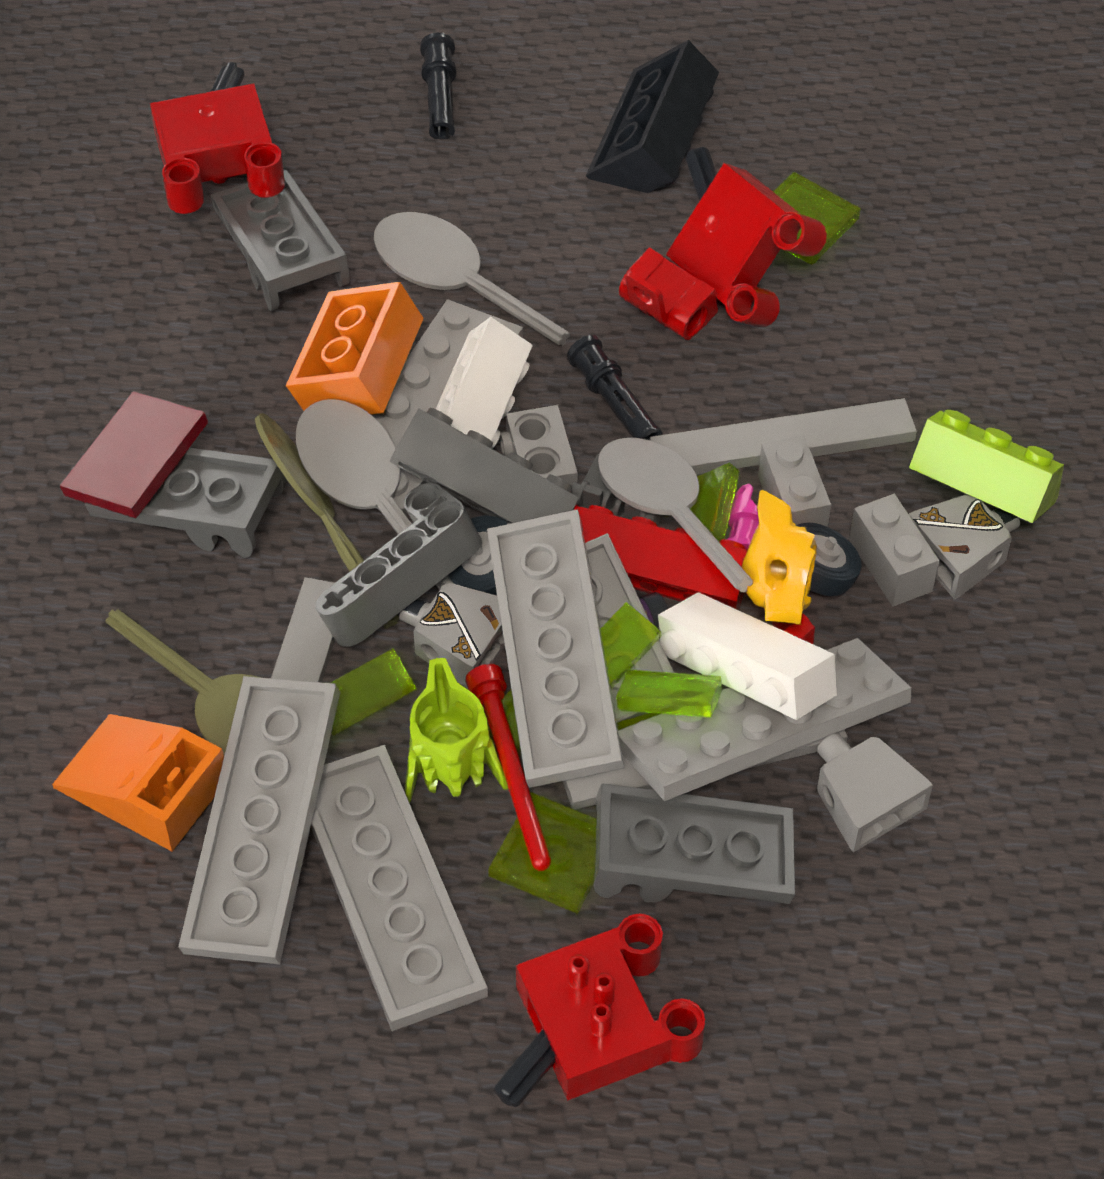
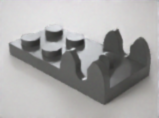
[210,170,350,311]
[85,448,286,558]
[594,783,795,904]

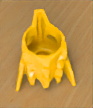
[742,490,817,624]

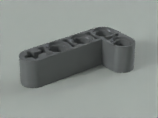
[315,483,482,647]

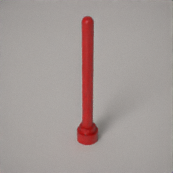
[465,664,551,871]

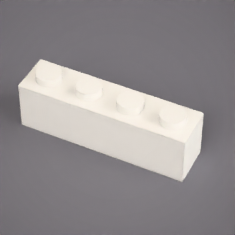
[436,317,532,449]
[658,592,837,720]

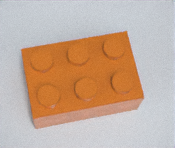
[286,282,424,415]

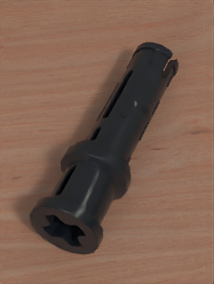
[420,32,457,139]
[566,335,663,440]

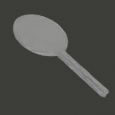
[374,212,570,346]
[296,399,454,590]
[598,438,753,592]

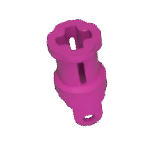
[728,484,759,550]

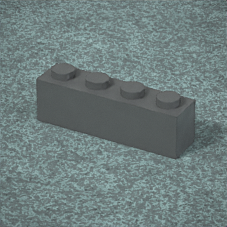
[390,407,579,524]

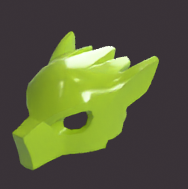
[405,658,508,803]

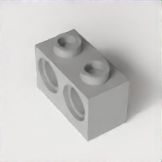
[500,405,578,486]

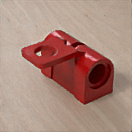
[619,247,718,340]

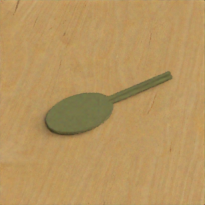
[255,413,399,629]
[105,609,261,755]

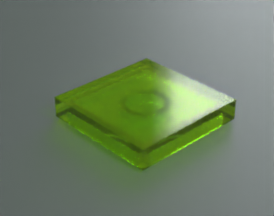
[773,172,861,265]
[488,792,597,914]

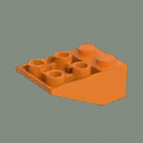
[52,714,224,852]

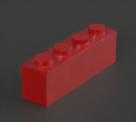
[574,505,747,610]

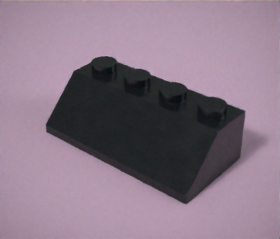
[586,40,719,193]

